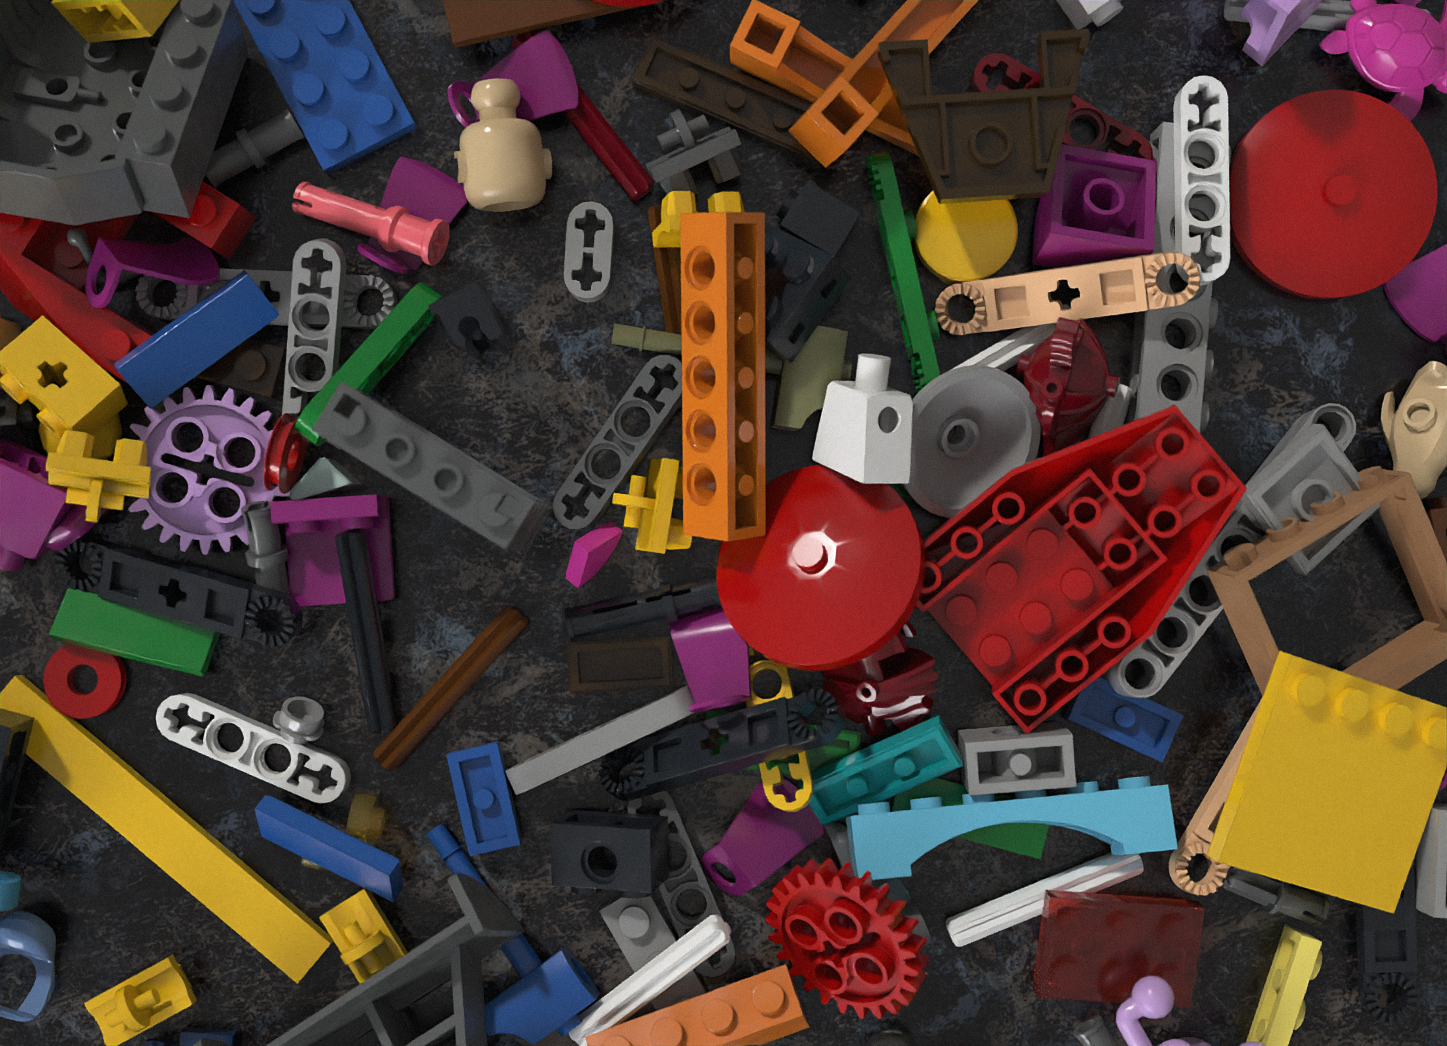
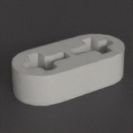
[564,201,615,303]

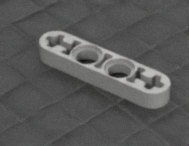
[282,238,347,442]
[505,685,695,795]

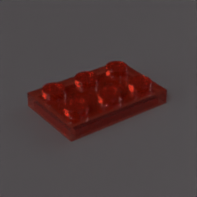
[1032,890,1205,1008]

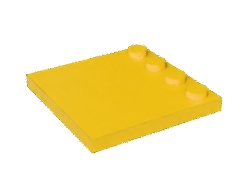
[1207,651,1447,914]

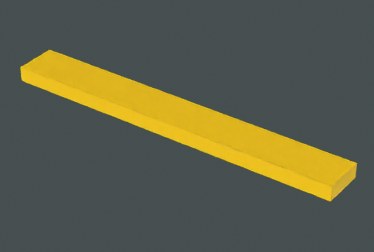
[0,675,334,984]

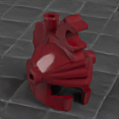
[1016,317,1120,456]
[820,619,938,736]

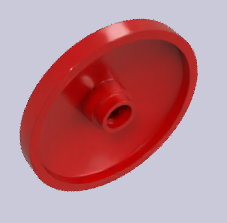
[1229,90,1438,299]
[716,465,926,671]

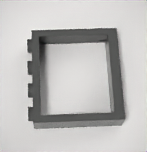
[311,381,553,552]

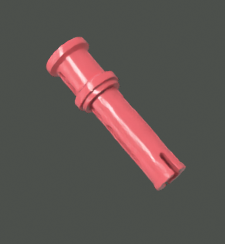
[292,181,450,266]

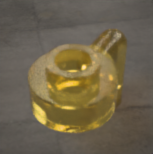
[302,793,386,871]

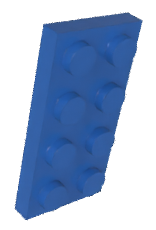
[234,0,418,175]

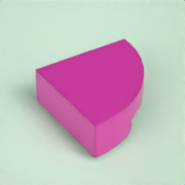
[565,521,623,589]

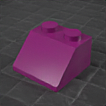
[1032,144,1157,268]

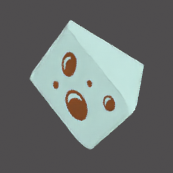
[289,457,362,500]

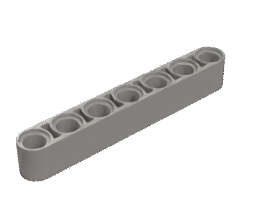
[1106,403,1356,698]

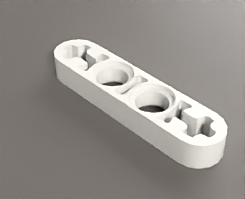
[1173,75,1230,286]
[156,693,351,803]

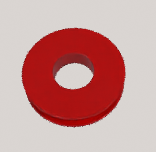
[263,413,307,494]
[44,644,126,719]

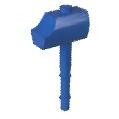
[426,823,600,1045]

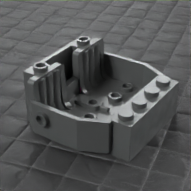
[0,0,248,225]

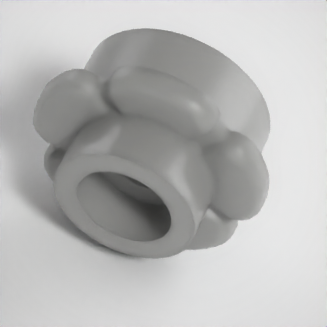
[273,697,325,744]

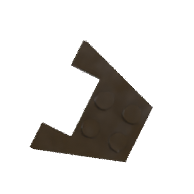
[877,29,1089,204]

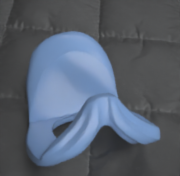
[0,911,56,1022]

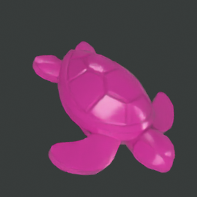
[1319,0,1447,121]

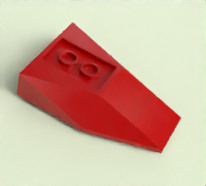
[916,405,1247,734]

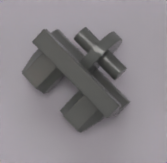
[645,109,742,195]

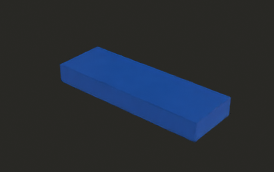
[114,270,280,409]
[254,795,403,902]

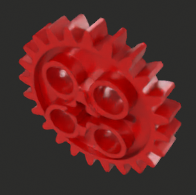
[765,858,930,1019]

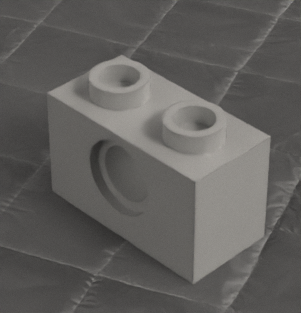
[958,722,1076,795]

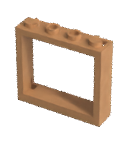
[1207,466,1447,696]

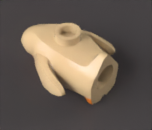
[1381,361,1447,499]

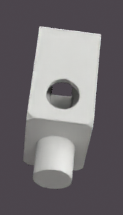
[812,354,913,483]

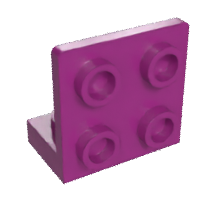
[270,494,395,607]

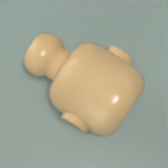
[454,78,552,211]

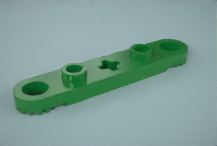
[866,151,940,394]

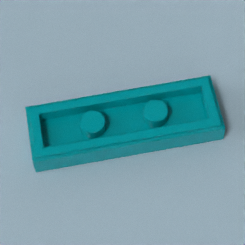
[798,715,964,827]

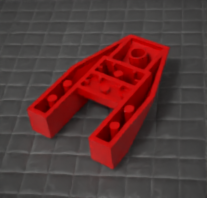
[0,181,256,383]

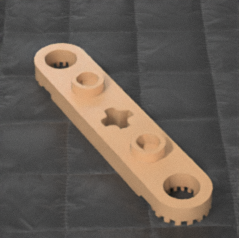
[935,251,1201,335]
[1169,697,1263,895]

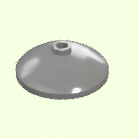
[901,365,1041,518]

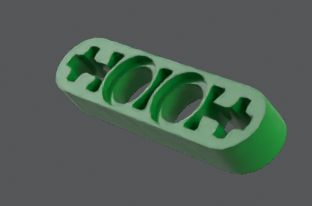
[294,282,444,446]

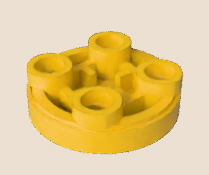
[913,191,1018,285]

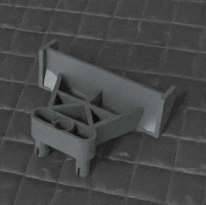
[193,872,525,1046]

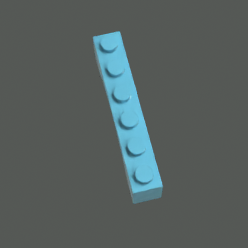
[846,776,1178,880]

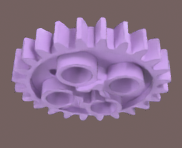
[128,385,291,555]

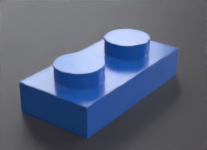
[1063,677,1184,763]
[446,740,523,856]

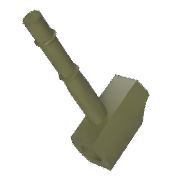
[611,323,852,432]

